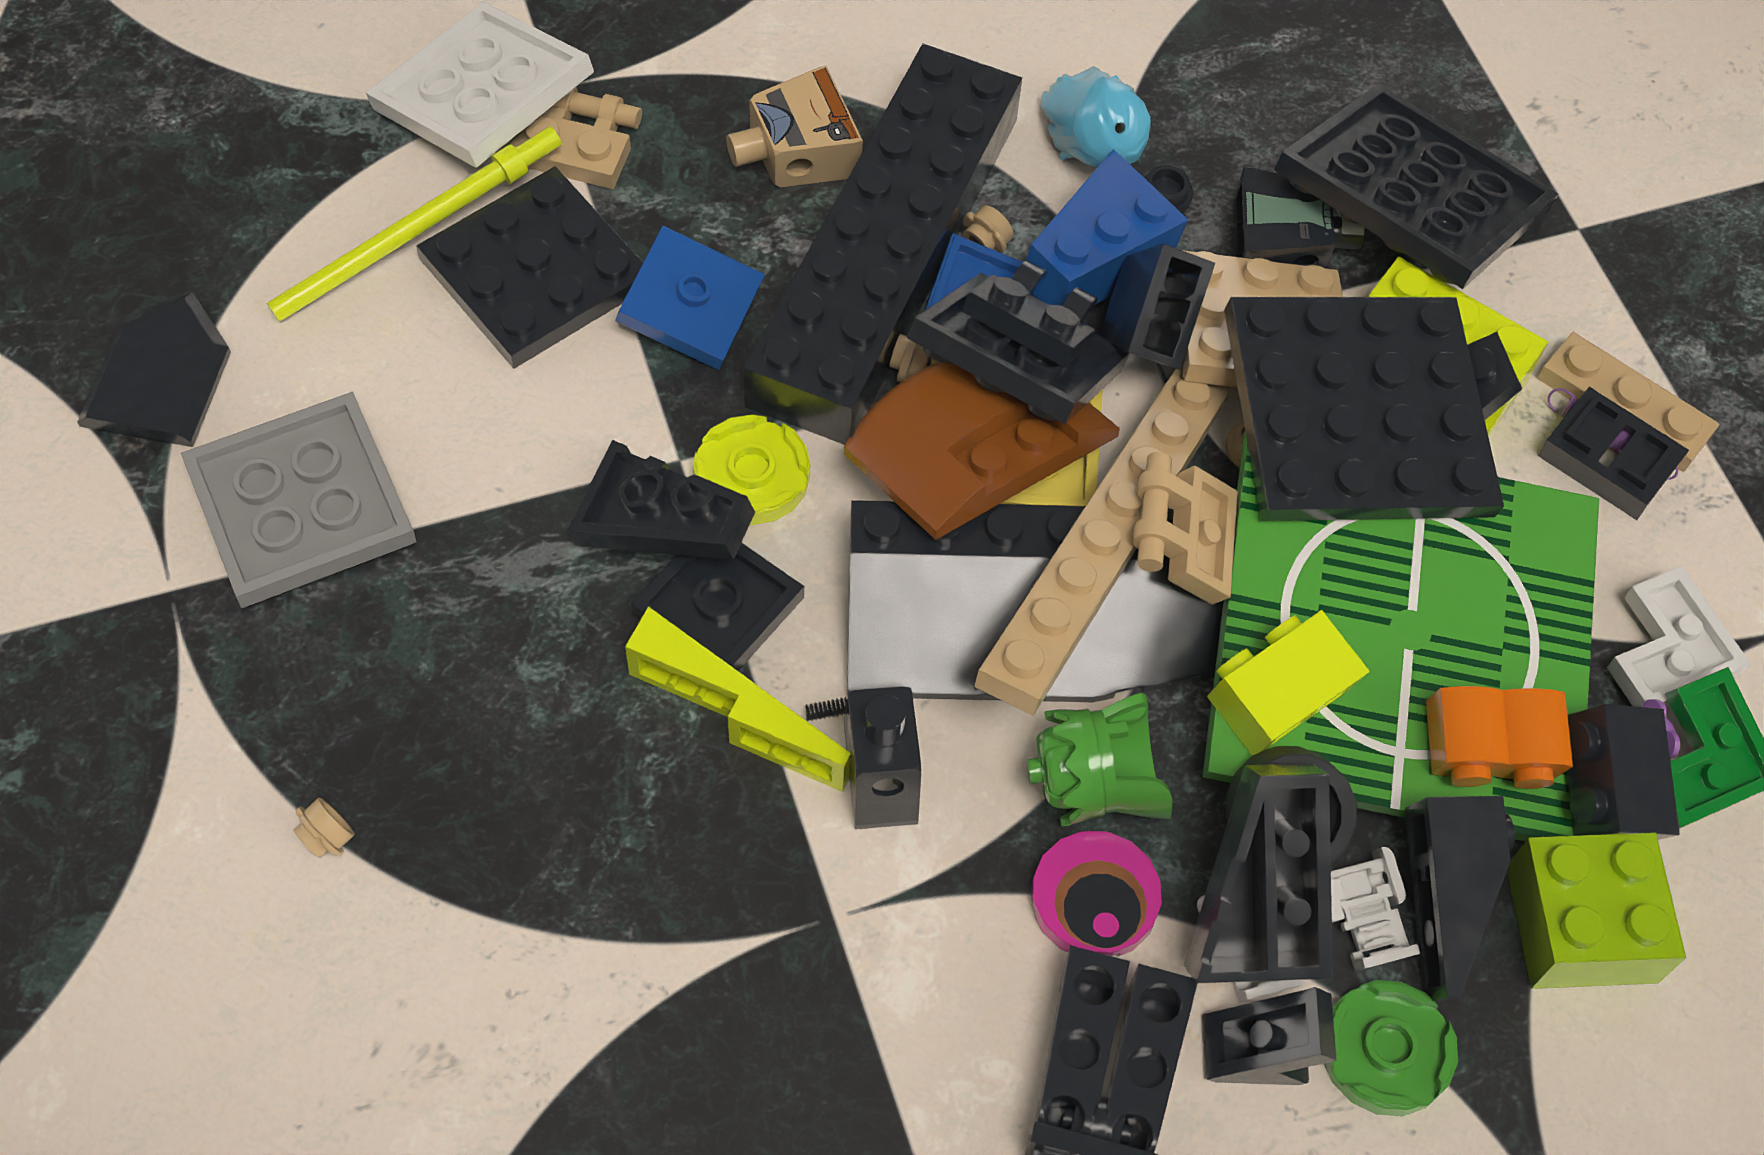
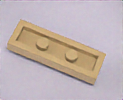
[1537,331,1720,473]

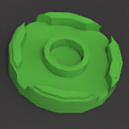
[1324,980,1458,1117]

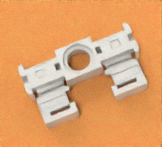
[1197,847,1420,1003]

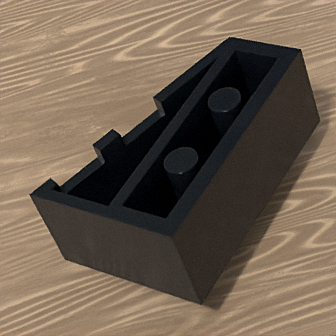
[1184,763,1333,983]

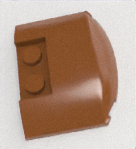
[844,362,1120,540]

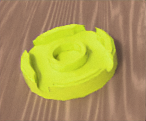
[693,414,811,525]

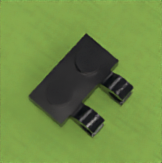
[962,260,1099,368]

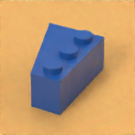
[1026,149,1188,306]

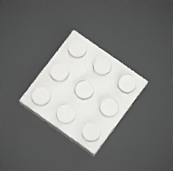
[366,2,594,168]

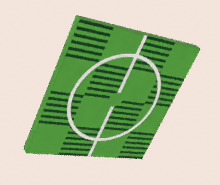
[1203,431,1599,841]

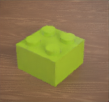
[1507,833,1687,989]

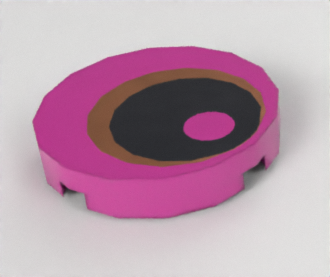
[1031,831,1162,957]

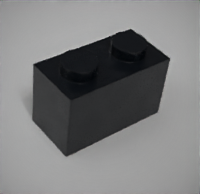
[1567,704,1680,840]

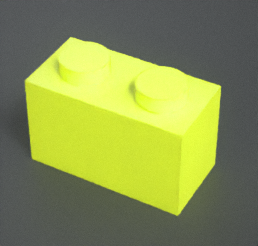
[1207,610,1370,756]

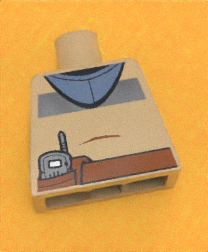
[726,65,863,187]

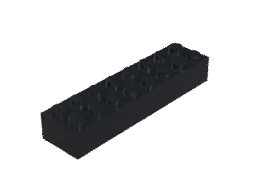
[744,43,1023,445]

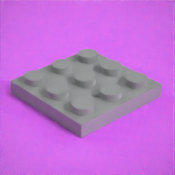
[181,391,417,608]

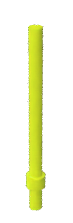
[266,126,562,322]

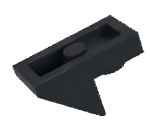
[1204,987,1337,1085]

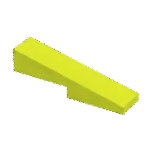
[625,606,851,792]

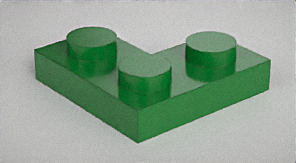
[1665,667,1764,828]

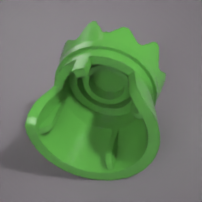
[1027,693,1172,826]

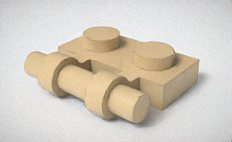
[511,87,642,189]
[1133,452,1238,605]

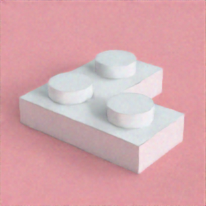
[1607,566,1751,707]

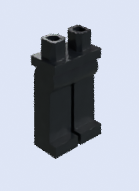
[1025,945,1198,1155]

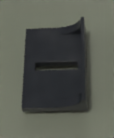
[1538,386,1689,520]

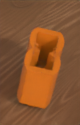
[1426,686,1573,789]

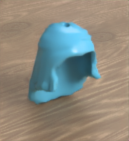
[1041,66,1151,168]

